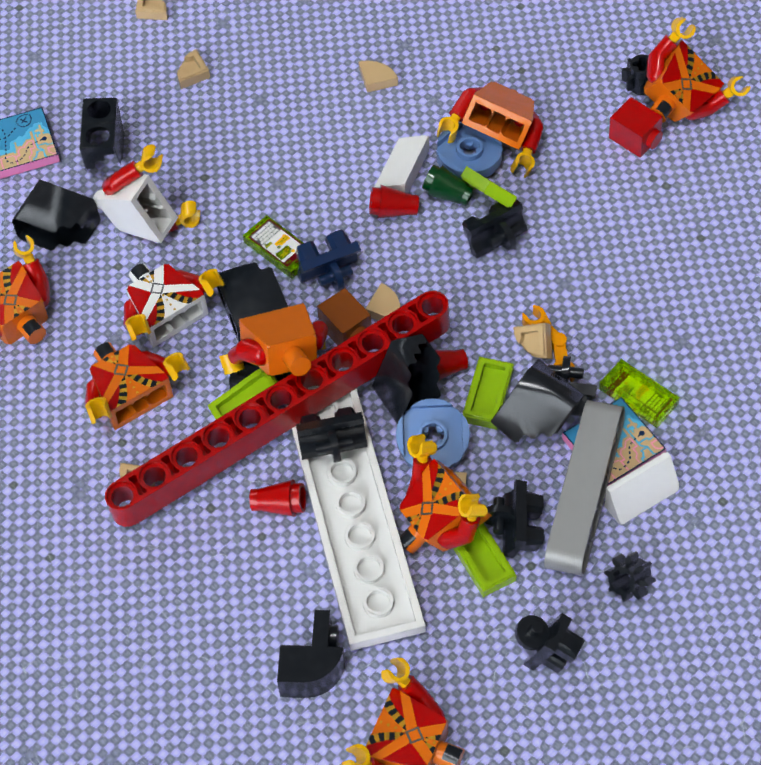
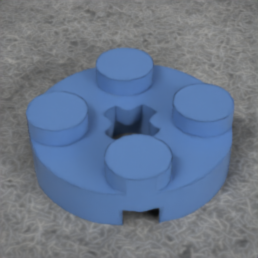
[436,122,503,185]
[396,398,470,469]

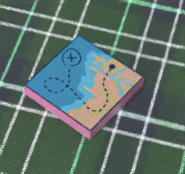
[0,107,60,179]
[562,397,666,486]

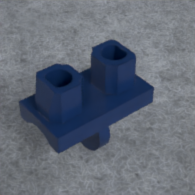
[296,229,361,291]

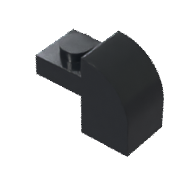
[277,610,345,698]

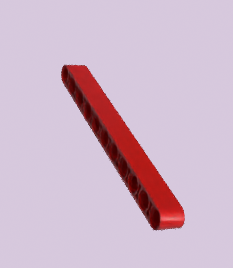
[105,291,450,527]

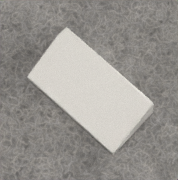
[374,135,429,193]
[604,452,679,525]

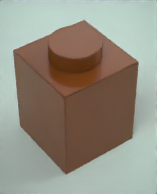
[317,288,372,346]

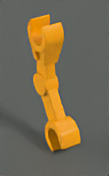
[522,305,575,382]

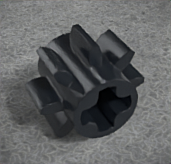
[622,54,648,95]
[604,551,656,602]

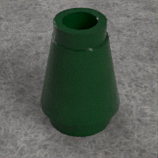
[422,165,475,206]

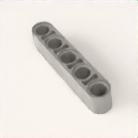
[544,400,625,576]

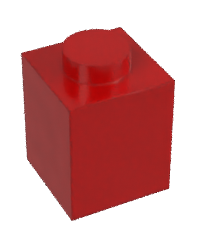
[609,97,663,158]

